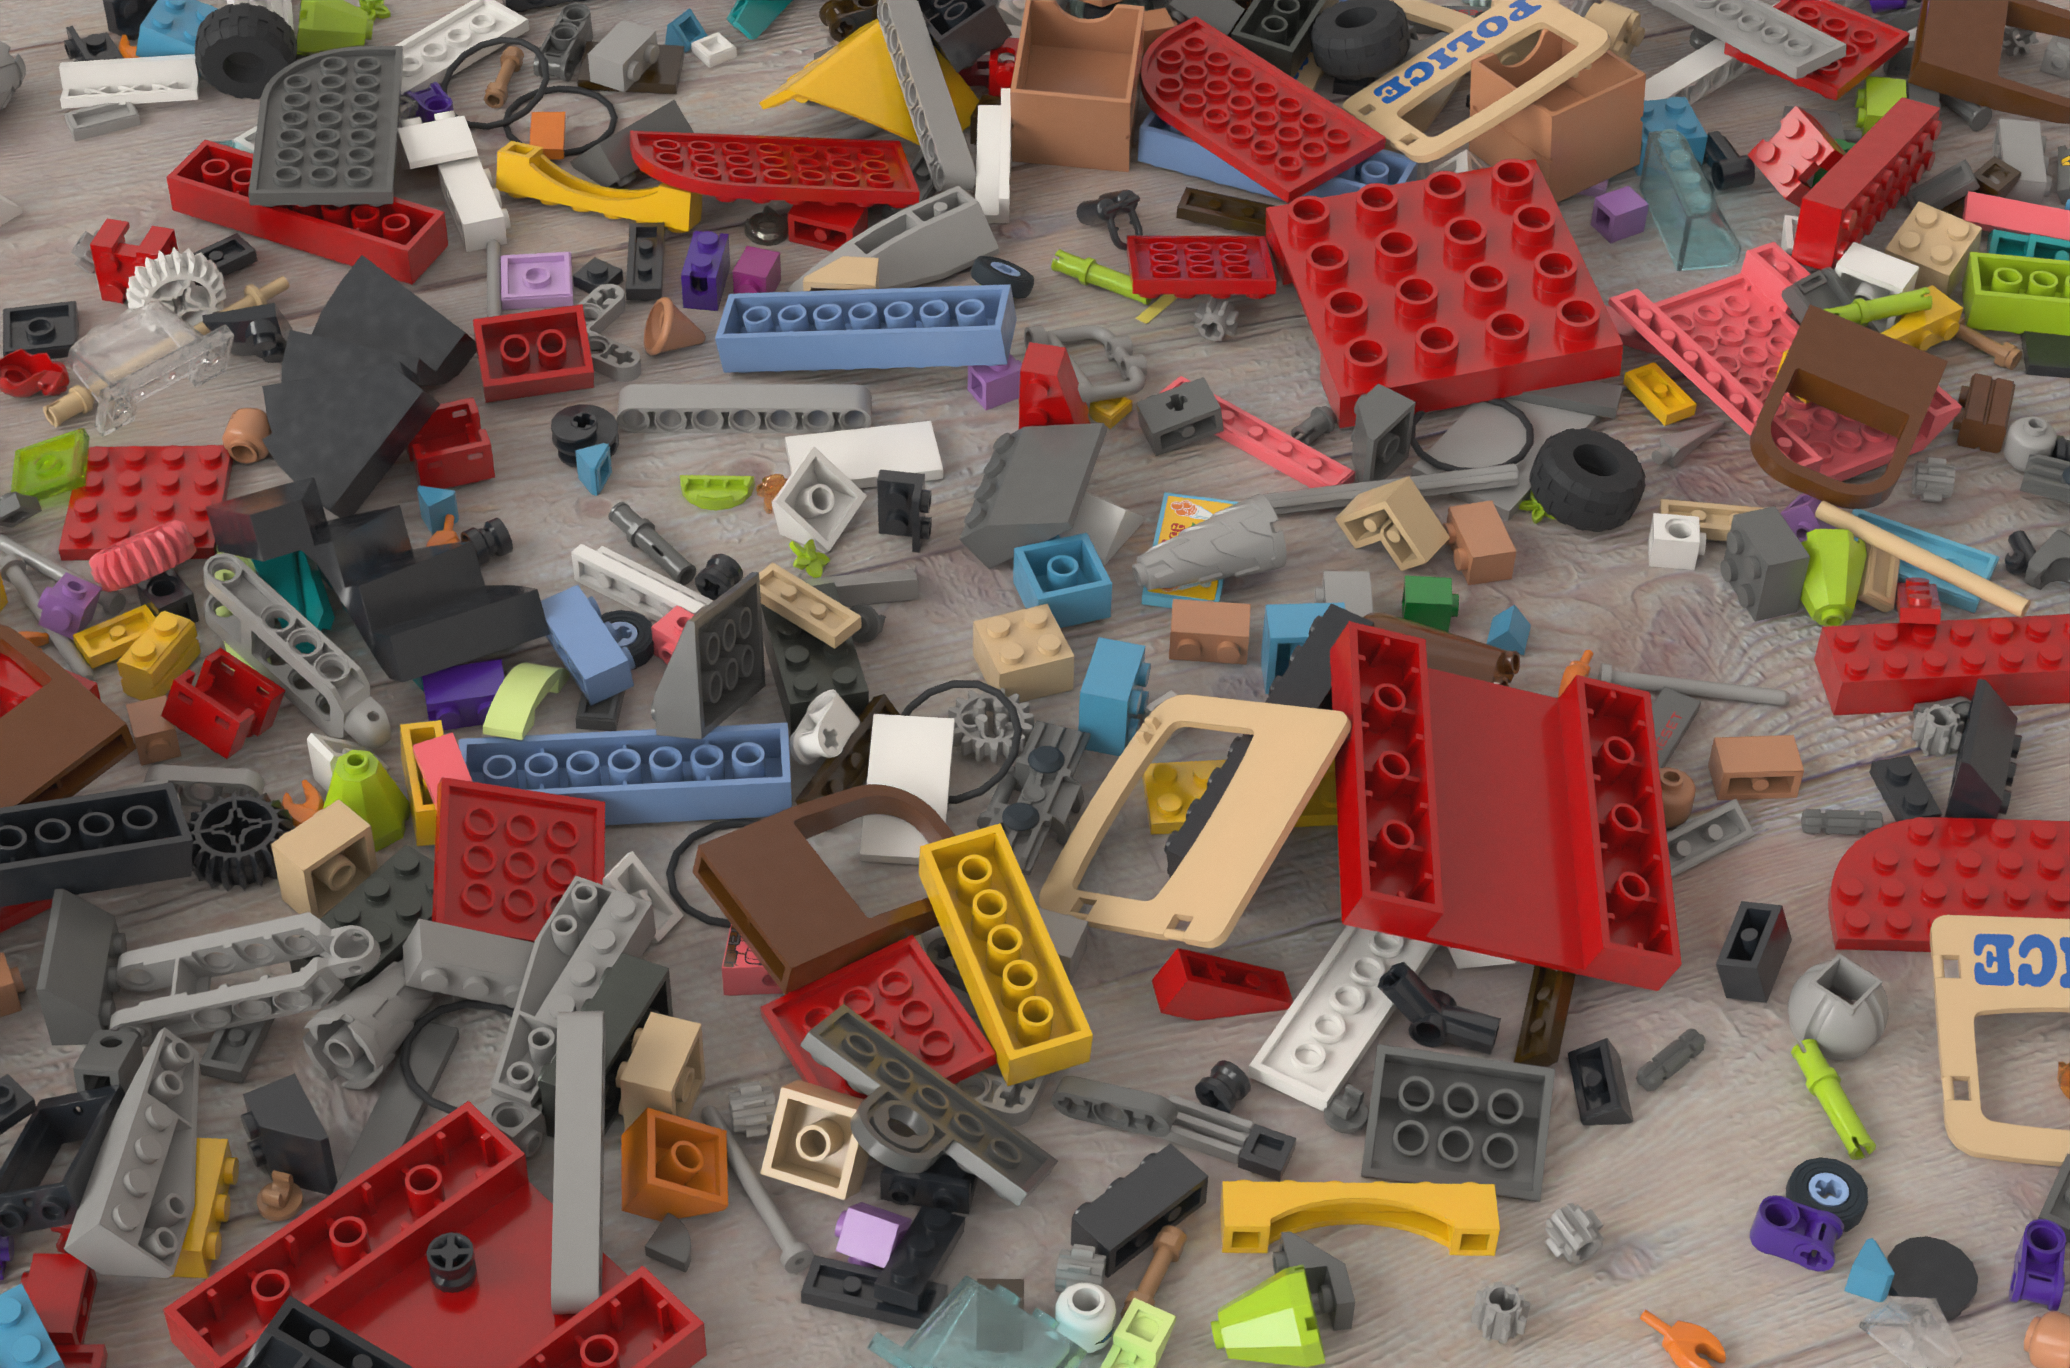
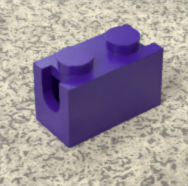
[681,231,730,311]
[422,659,505,731]

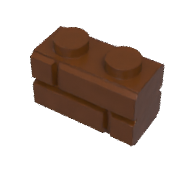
[1952,373,2016,454]

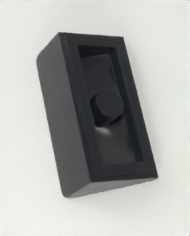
[1567,1038,1633,1125]

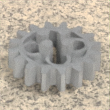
[948,688,1034,763]

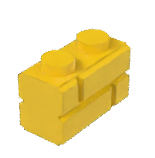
[117,611,201,701]

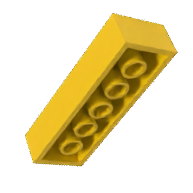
[919,823,1093,1087]

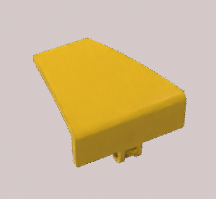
[759,19,979,146]

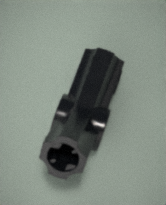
[1377,962,1501,1055]

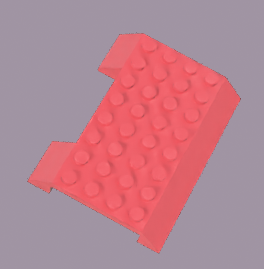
[1608,242,1962,482]

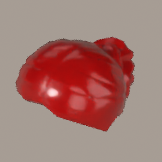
[0,348,70,398]

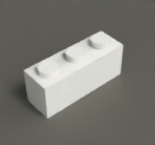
[438,156,511,252]

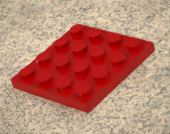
[1724,0,1910,101]
[1127,235,1276,299]
[58,445,234,561]
[432,777,605,943]
[760,934,997,1100]

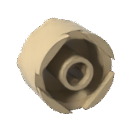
[1584,0,1645,63]

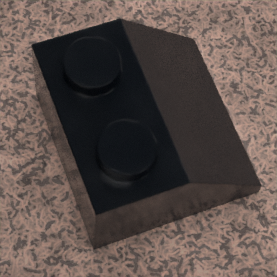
[241,1073,338,1195]

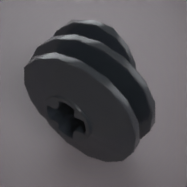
[551,404,619,467]

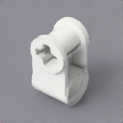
[789,689,860,766]

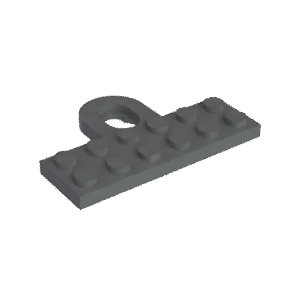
[800,1004,1058,1207]

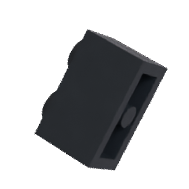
[1716,901,1792,1003]

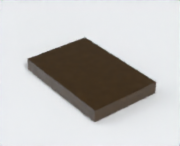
[577,41,685,94]

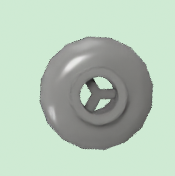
[2003,416,2057,472]

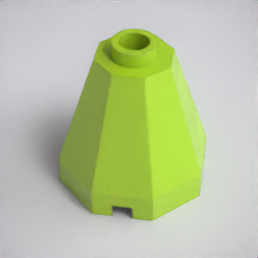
[297,0,373,56]
[1797,529,1867,626]
[323,750,411,853]
[1211,1264,1326,1367]

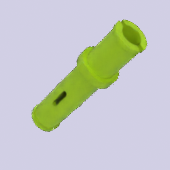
[1051,249,1152,305]
[1823,287,1932,327]
[1791,1039,1876,1160]

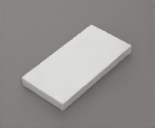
[785,421,943,489]
[860,714,955,865]

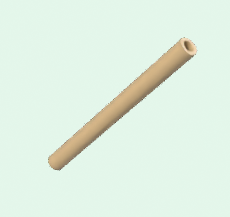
[1815,501,2031,618]

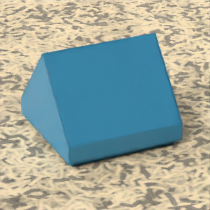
[665,8,708,52]
[575,443,612,496]
[417,486,459,535]
[1486,605,1531,655]
[1844,1238,1895,1303]

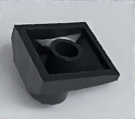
[202,303,293,363]

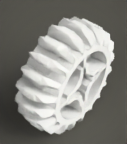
[126,248,226,337]

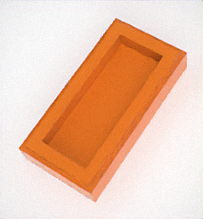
[529,112,566,160]

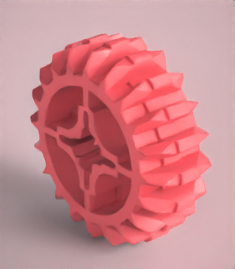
[89,520,197,592]

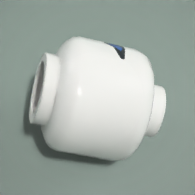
[1055,1283,1116,1353]

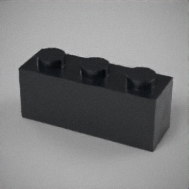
[1071,1143,1209,1278]

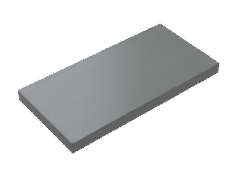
[1411,398,1603,522]

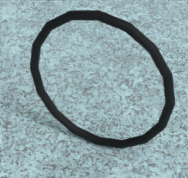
[441,37,550,130]
[503,85,618,157]
[1410,398,1534,472]
[901,680,1022,804]
[666,819,757,928]
[400,999,514,1114]

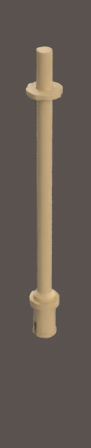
[43,276,290,427]

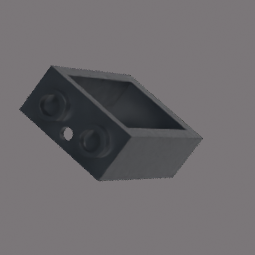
[0,1084,125,1237]

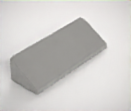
[801,569,918,606]
[1667,799,1756,877]

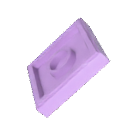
[501,252,574,310]

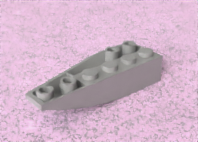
[787,185,999,292]
[491,876,656,1107]
[64,1027,199,1278]

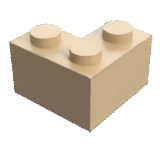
[1335,476,1450,571]

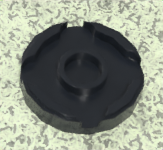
[1887,1236,1978,1322]

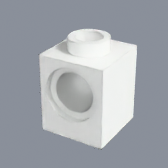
[1648,513,1706,570]

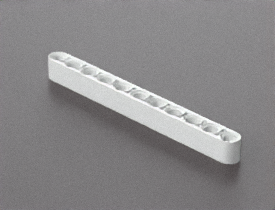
[1644,0,1864,105]

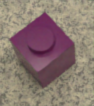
[732,246,781,294]

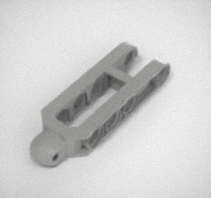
[203,553,391,749]
[109,912,381,1046]

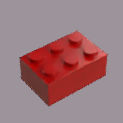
[473,304,594,403]

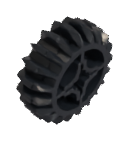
[187,790,295,892]

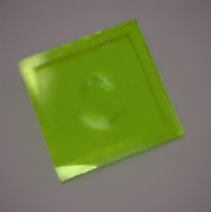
[11,428,90,501]

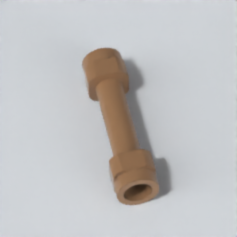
[484,46,524,109]
[1950,317,2022,370]
[1120,1225,1187,1318]

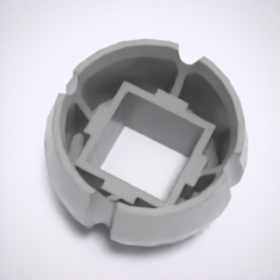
[1788,954,1889,1060]

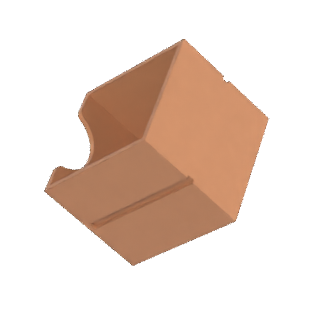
[1010,0,1145,172]
[1469,29,1646,203]

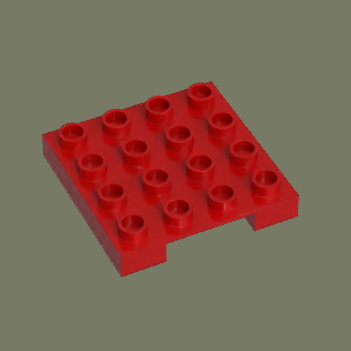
[1266,159,1623,429]
[1330,621,1682,991]
[163,1101,707,1368]

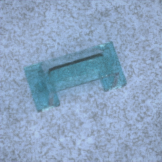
[867,1275,1087,1368]

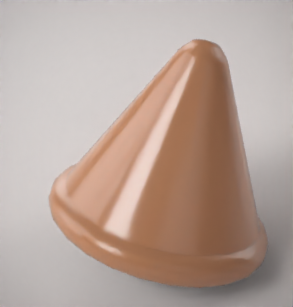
[644,297,706,356]

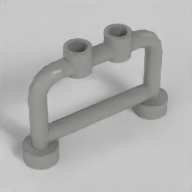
[1024,325,1147,409]

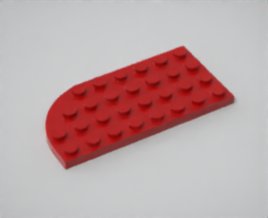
[1140,16,1386,203]
[630,131,920,208]
[1828,817,2070,952]

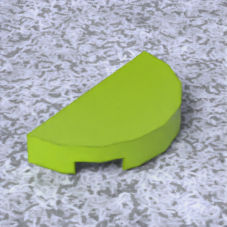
[680,475,755,511]

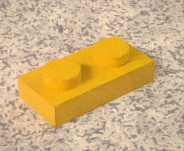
[1623,362,1697,426]
[73,604,156,669]

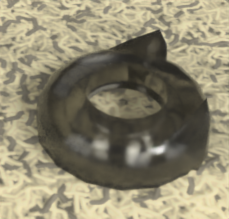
[744,205,788,246]

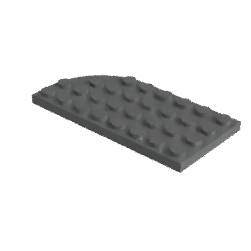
[249,46,404,207]

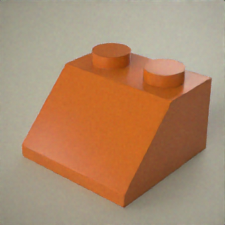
[621,1107,728,1222]

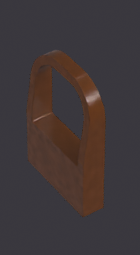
[1908,0,2070,124]
[1750,304,1948,509]
[0,624,137,808]
[692,784,956,994]

